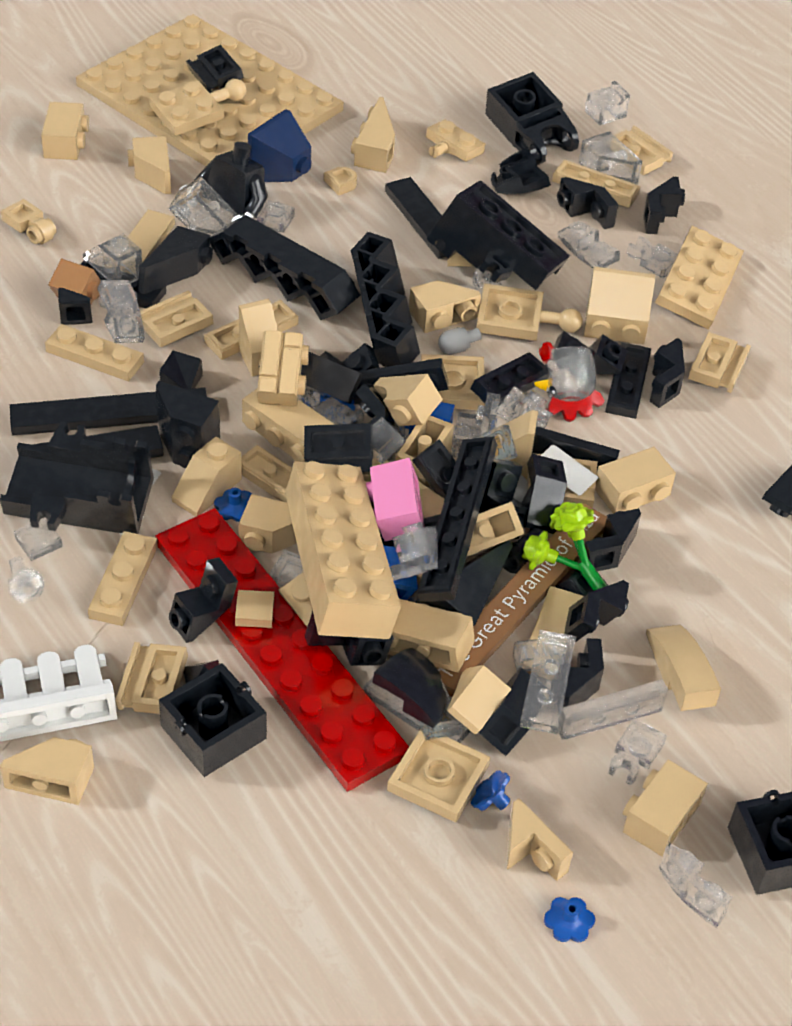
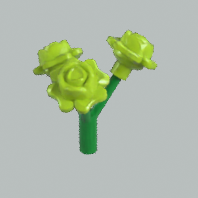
[522,501,607,591]

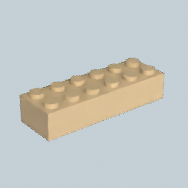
[285,461,401,639]

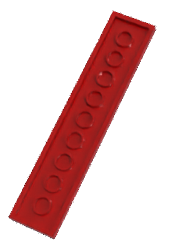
[155,508,409,792]

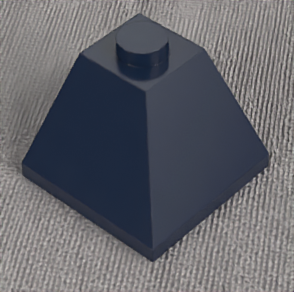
[248,109,312,182]

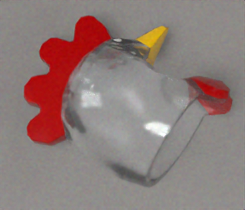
[534,342,605,422]

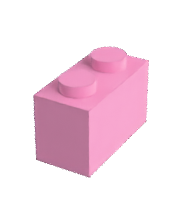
[366,458,425,541]

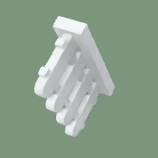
[0,645,117,742]

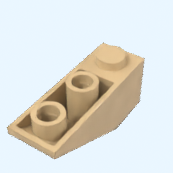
[351,97,395,173]

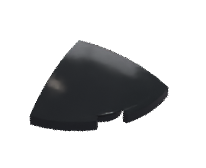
[491,148,551,194]
[372,648,446,729]

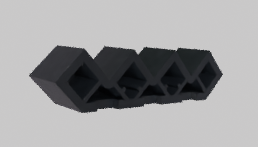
[210,215,361,320]
[351,232,420,367]

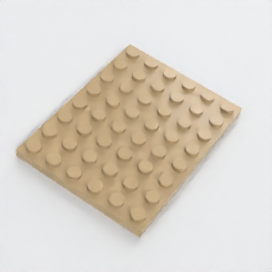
[76,14,344,167]

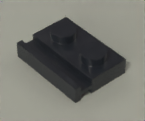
[186,45,244,93]
[304,423,374,475]

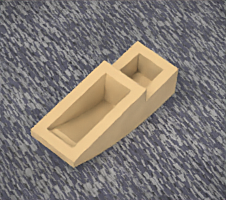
[646,624,721,711]

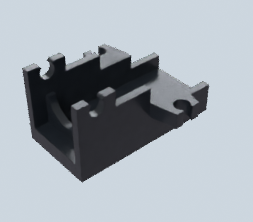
[426,180,570,290]
[0,422,154,534]

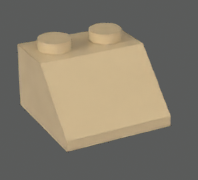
[584,267,655,345]

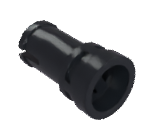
[503,528,542,574]

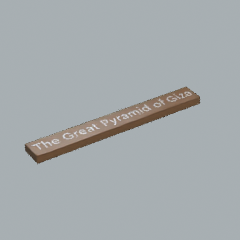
[436,503,607,697]

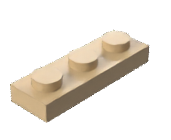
[45,324,144,382]
[88,531,158,626]

